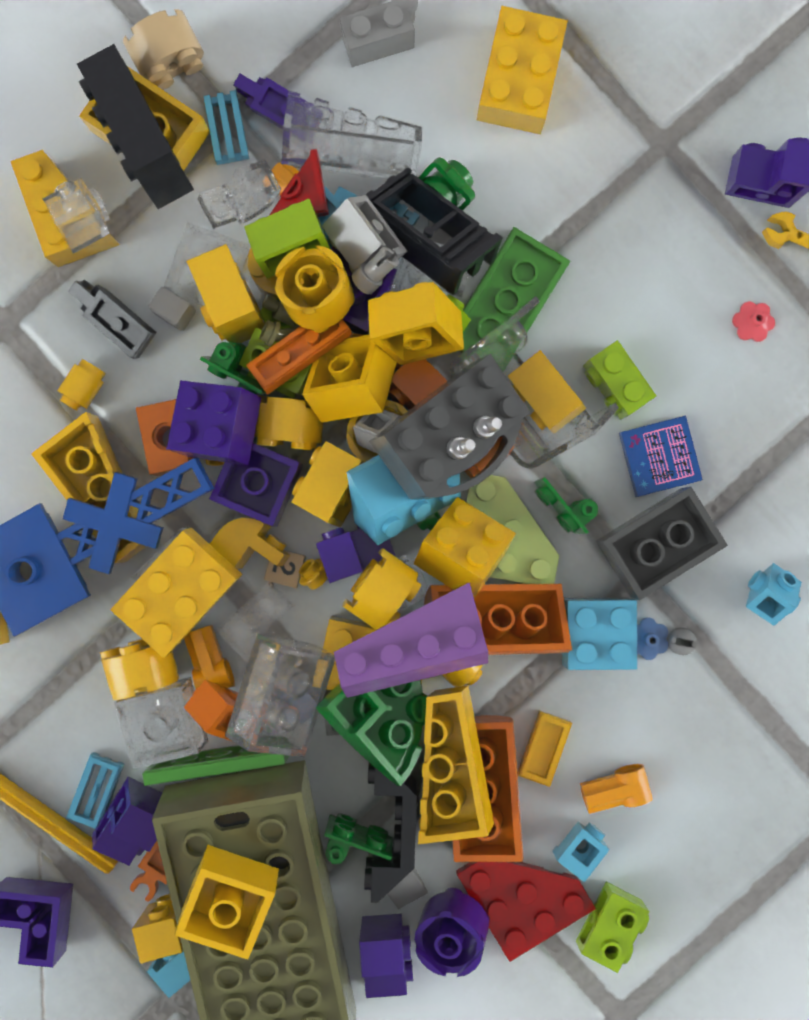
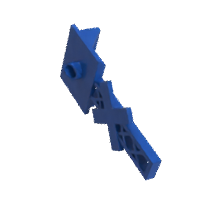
[0,458,215,637]

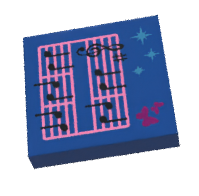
[619,415,703,497]

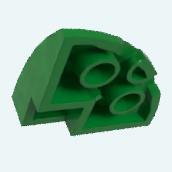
[315,680,428,786]

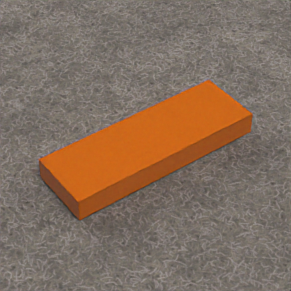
[246,319,352,395]

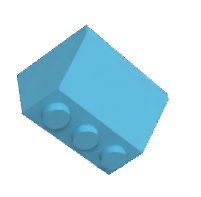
[347,455,461,545]

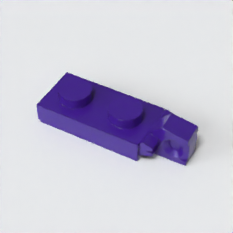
[233,73,325,145]

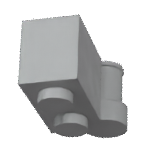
[340,0,418,67]
[321,195,407,294]

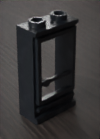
[366,168,503,295]

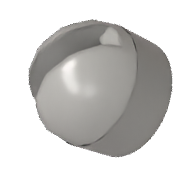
[667,627,697,655]

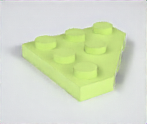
[466,475,559,584]

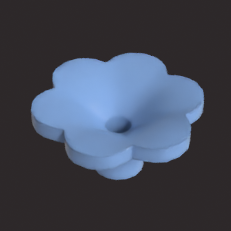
[637,617,669,660]

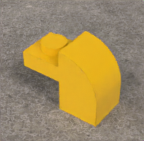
[210,518,291,569]

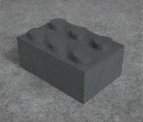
[596,487,728,600]

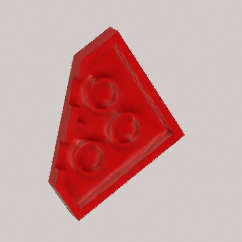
[456,862,596,962]

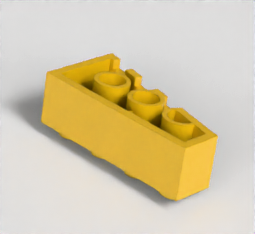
[31,412,146,564]
[418,685,494,845]

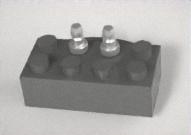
[369,354,530,500]

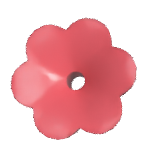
[732,301,775,342]

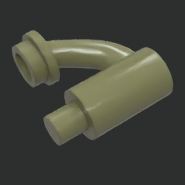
[260,294,300,347]

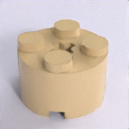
[123,9,204,90]

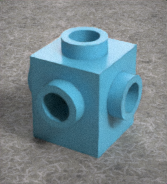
[746,563,802,626]

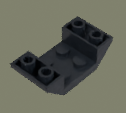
[364,763,417,903]

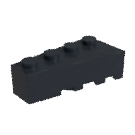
[77,44,194,209]

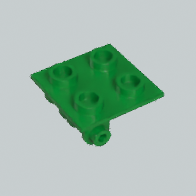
[200,342,277,395]
[534,477,598,534]
[324,813,393,864]

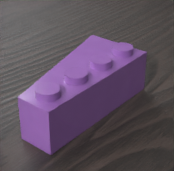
[334,582,488,698]

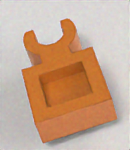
[130,841,167,902]

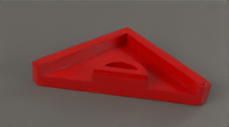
[266,149,329,217]

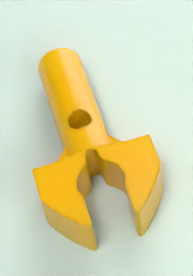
[762,211,809,249]

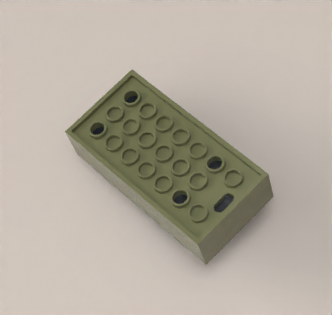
[152,760,356,1020]

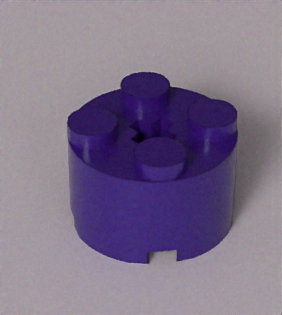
[414,887,489,977]

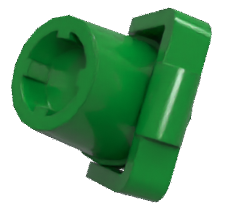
[418,157,475,211]

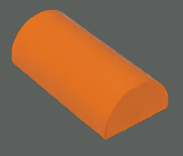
[424,584,572,655]
[452,715,524,862]

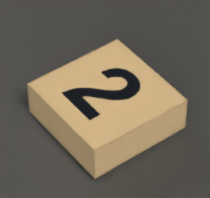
[264,550,306,588]

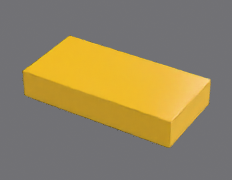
[517,710,572,787]

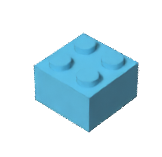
[562,598,637,670]

